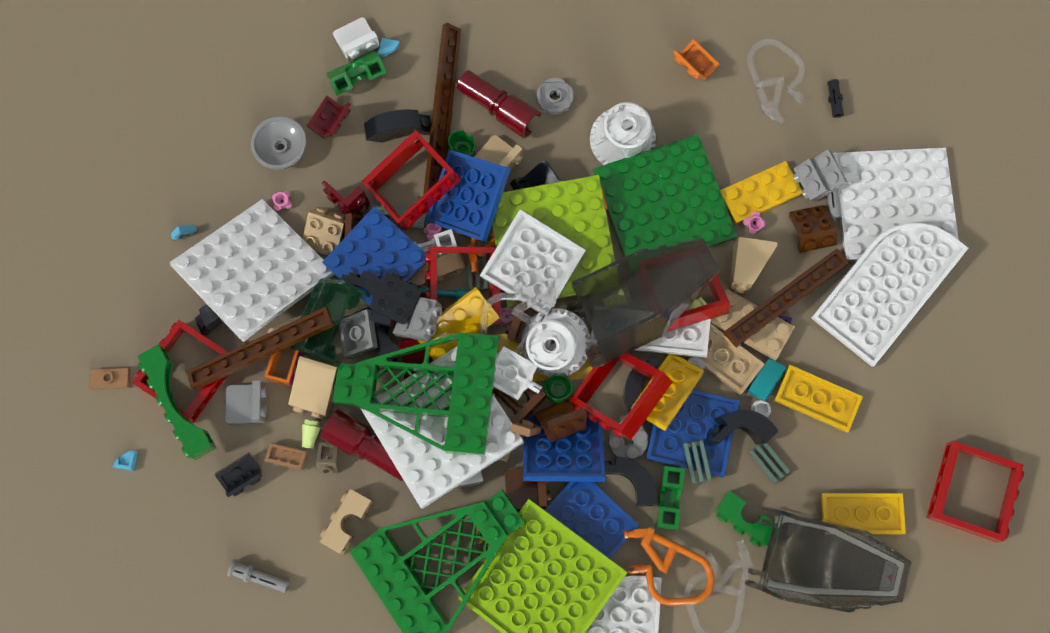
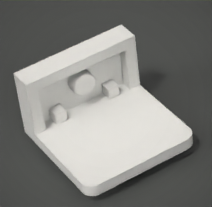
[333,17,380,62]

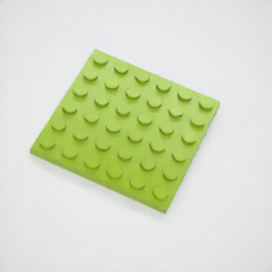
[492,175,620,308]
[458,499,628,633]

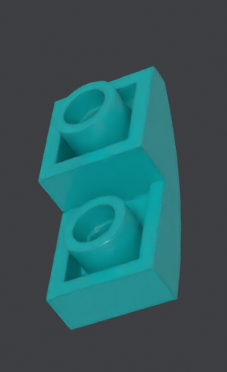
[748,358,787,402]

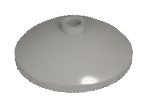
[251,117,307,170]

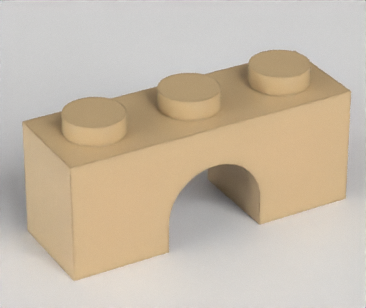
[320,489,374,555]

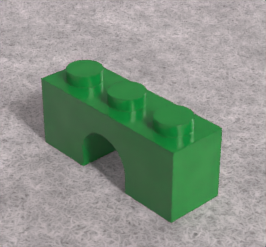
[326,51,387,95]
[656,466,685,531]
[713,491,780,548]

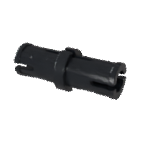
[827,79,844,118]

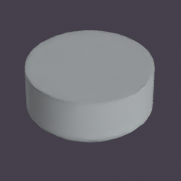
[686,356,706,370]

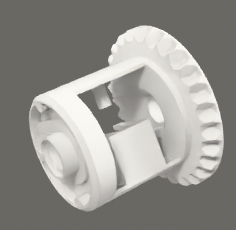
[590,102,656,165]
[522,308,591,377]

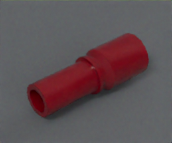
[456,70,541,139]
[320,409,403,481]

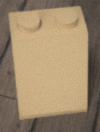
[728,237,778,296]
[288,356,338,420]

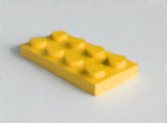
[720,161,802,225]
[418,287,500,361]
[631,354,704,431]
[774,365,863,433]
[821,493,906,535]

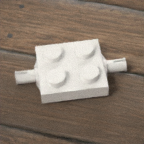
[494,346,542,401]

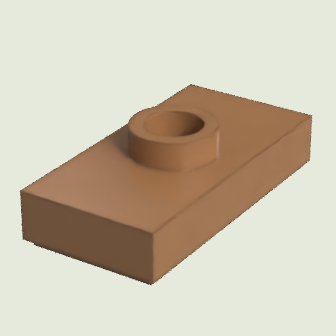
[89,368,131,390]
[510,420,542,437]
[264,442,308,471]

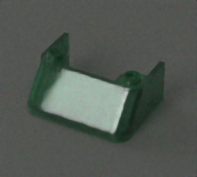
[290,278,371,366]

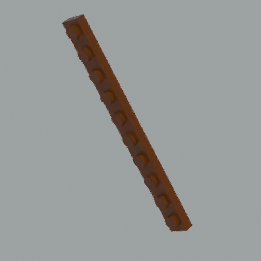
[423,23,461,195]

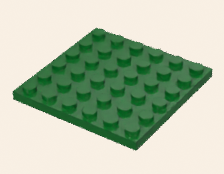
[593,134,738,274]

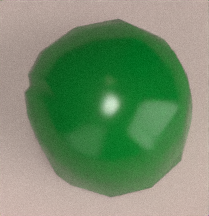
[448,130,476,156]
[543,374,573,404]

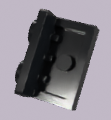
[215,452,262,497]

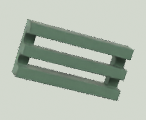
[467,254,488,291]
[683,440,712,484]
[749,443,790,484]

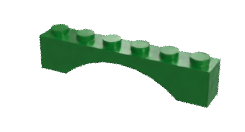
[137,344,216,460]

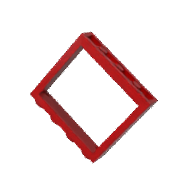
[362,130,461,230]
[635,242,730,333]
[425,247,500,325]
[132,320,228,424]
[570,344,673,441]
[926,441,1024,543]

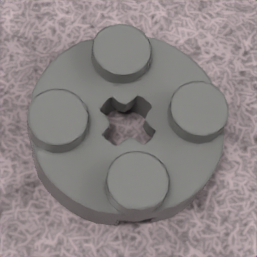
[537,78,573,115]
[608,421,648,460]

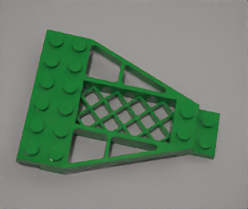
[333,333,499,456]
[349,489,526,633]

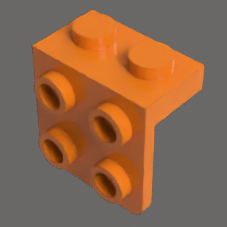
[672,39,720,81]

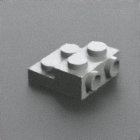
[793,149,848,202]
[393,297,442,342]
[338,309,378,358]

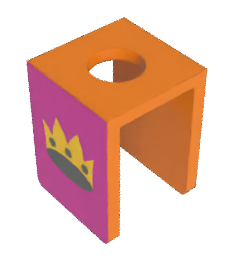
[264,350,304,387]

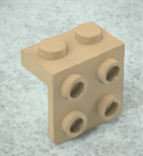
[474,135,523,174]
[303,207,346,256]

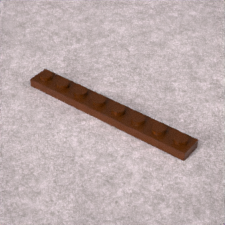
[723,248,850,348]
[187,307,334,390]

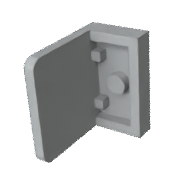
[225,380,268,424]

